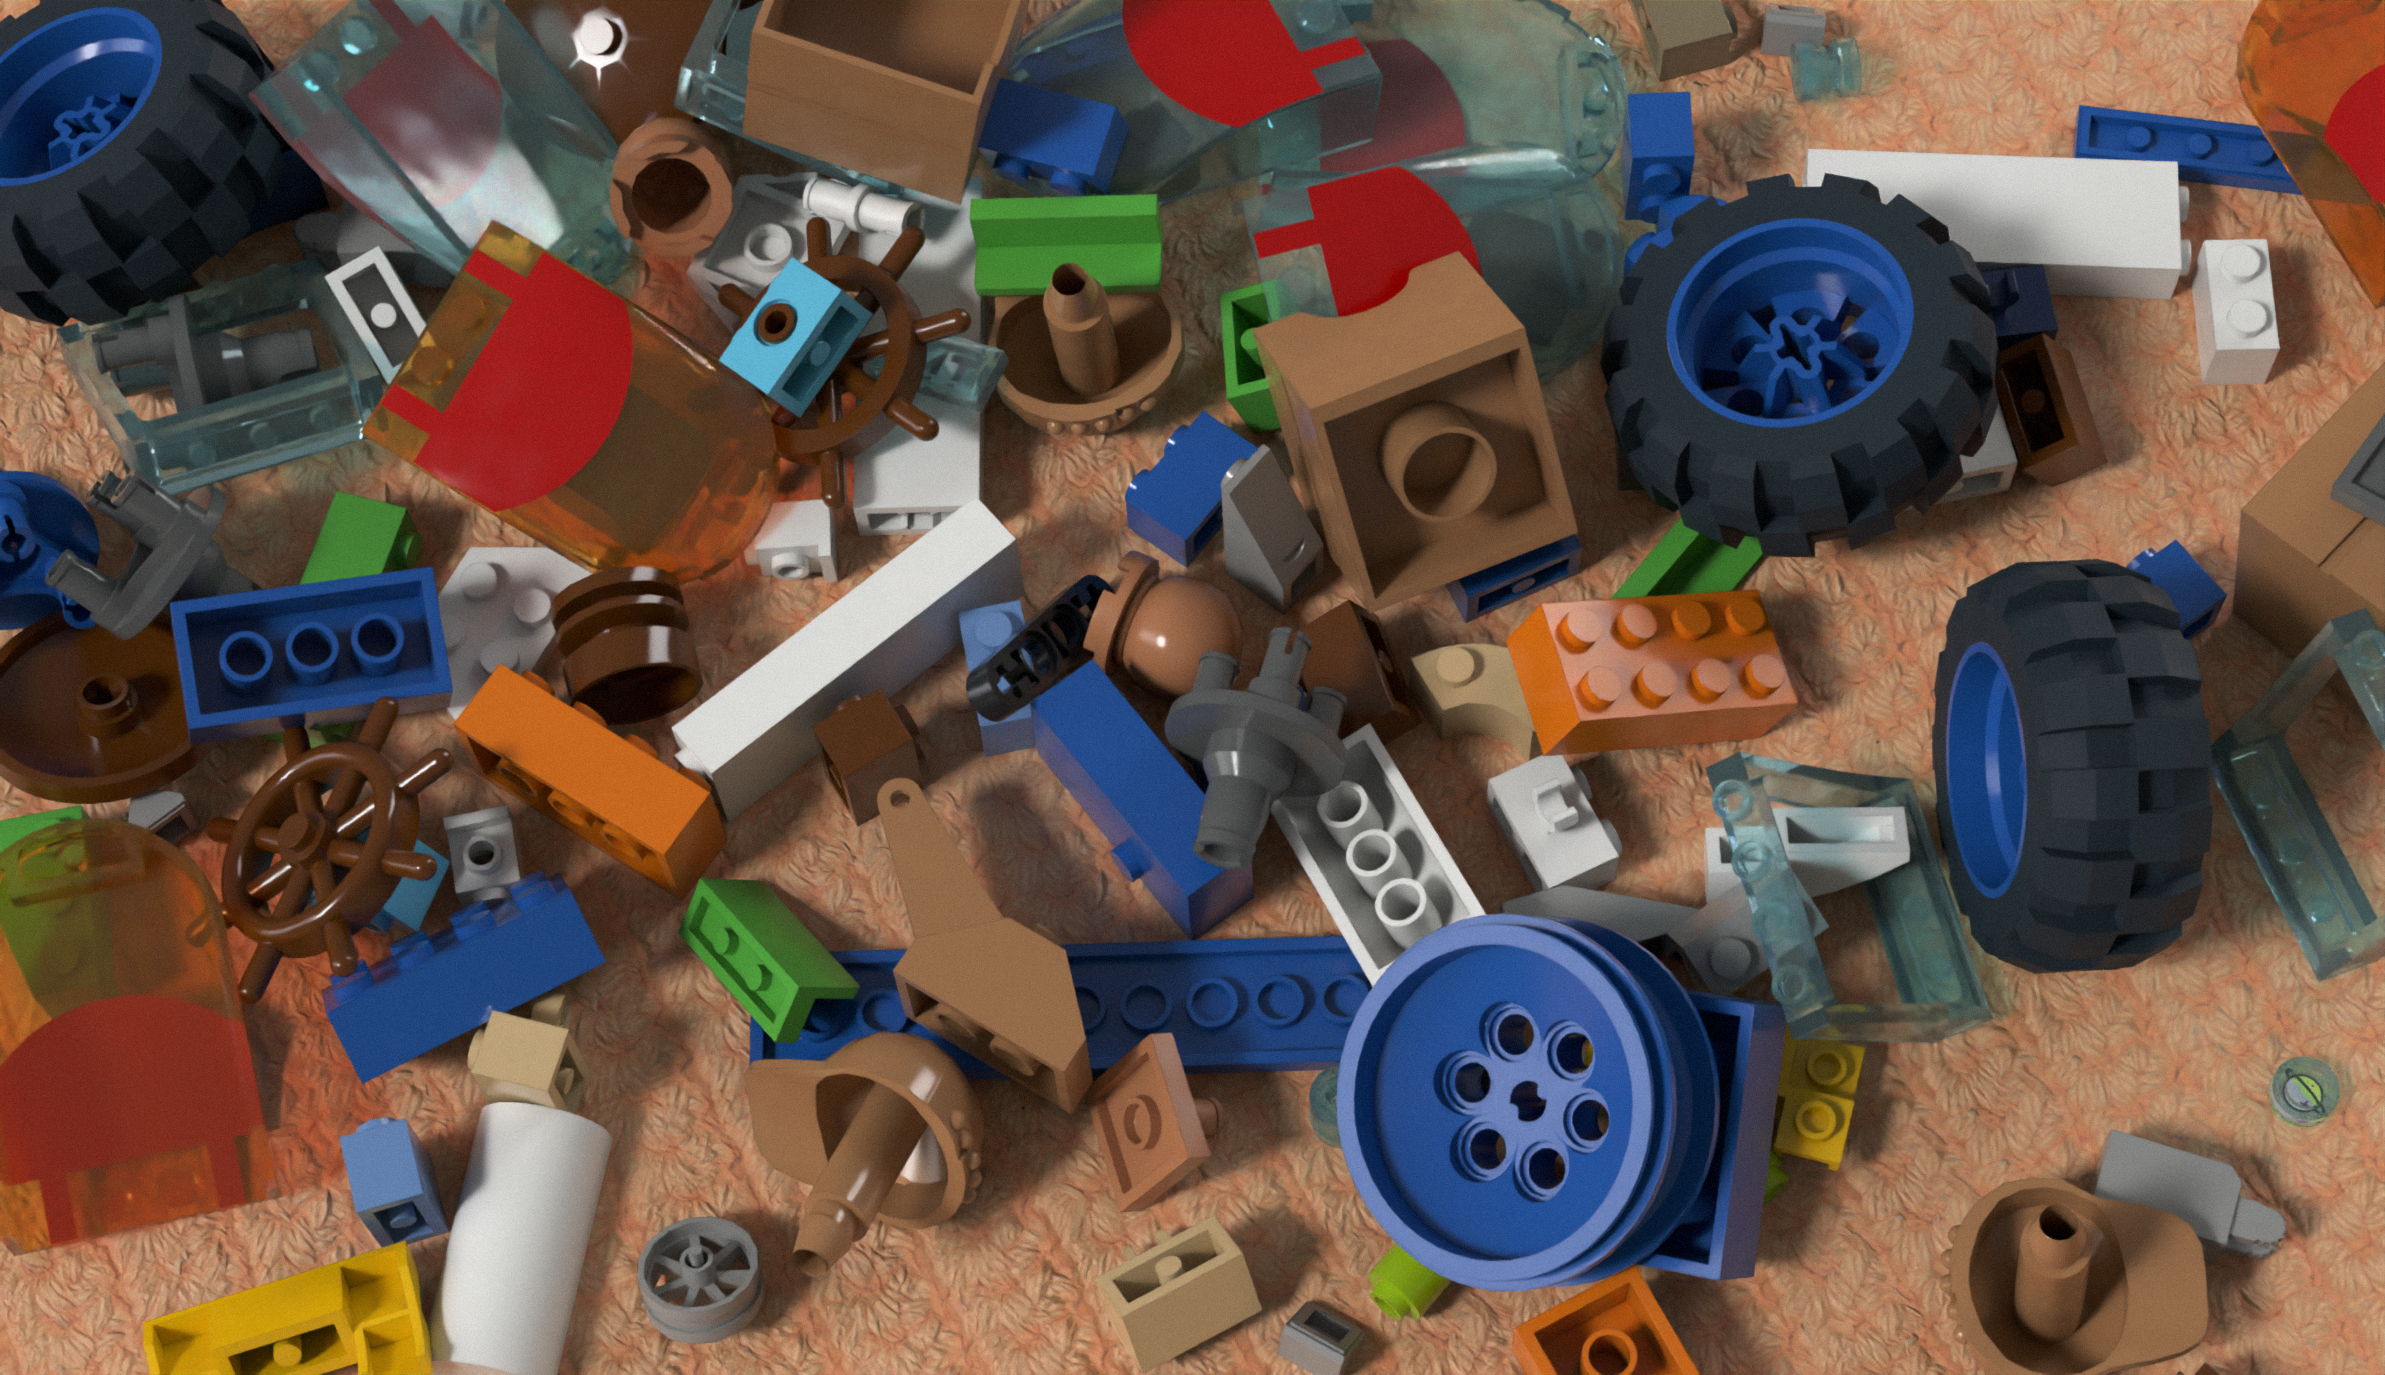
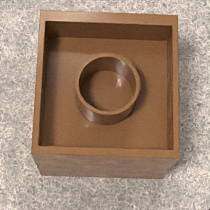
[742,0,1029,205]
[1252,251,1578,614]
[2232,362,2385,725]

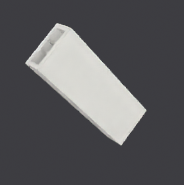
[1801,149,2191,299]
[853,177,986,536]
[671,496,1025,823]

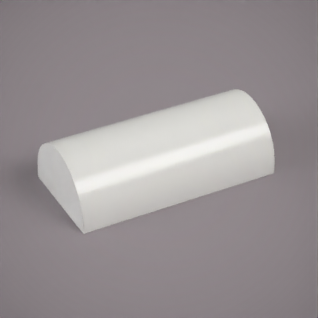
[1270,723,1486,987]
[428,1102,613,1375]

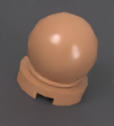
[610,117,733,258]
[1083,550,1244,700]

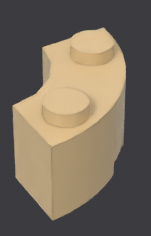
[1409,643,1543,761]

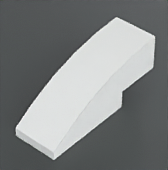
[1703,807,1910,905]

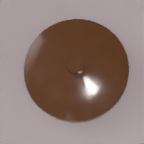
[499,0,729,162]
[0,610,219,804]

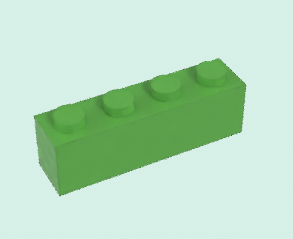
[261,491,422,749]

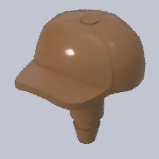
[986,263,1185,436]
[744,1032,985,1277]
[1940,1177,2208,1375]

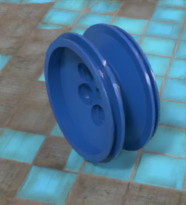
[1336,914,1721,1292]

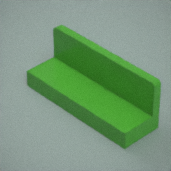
[969,194,1164,296]
[1611,518,1766,599]
[678,878,860,1043]

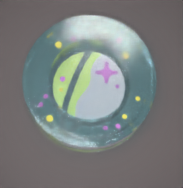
[2268,1057,2340,1127]

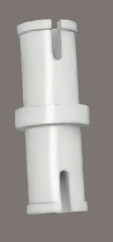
[802,176,925,237]

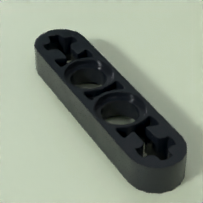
[966,575,1115,722]

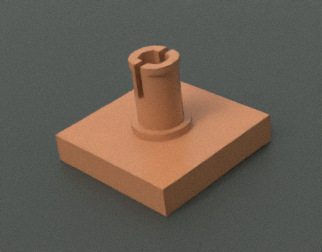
[1085,1032,1224,1213]

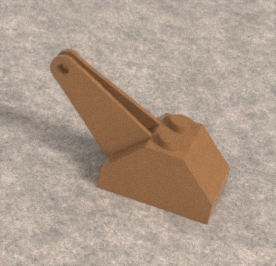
[877,778,1093,1115]

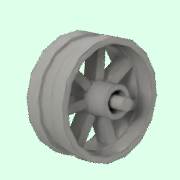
[637,1216,764,1344]

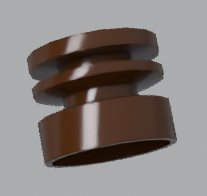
[549,566,704,726]

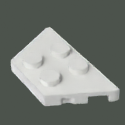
[686,171,875,335]
[438,547,610,721]

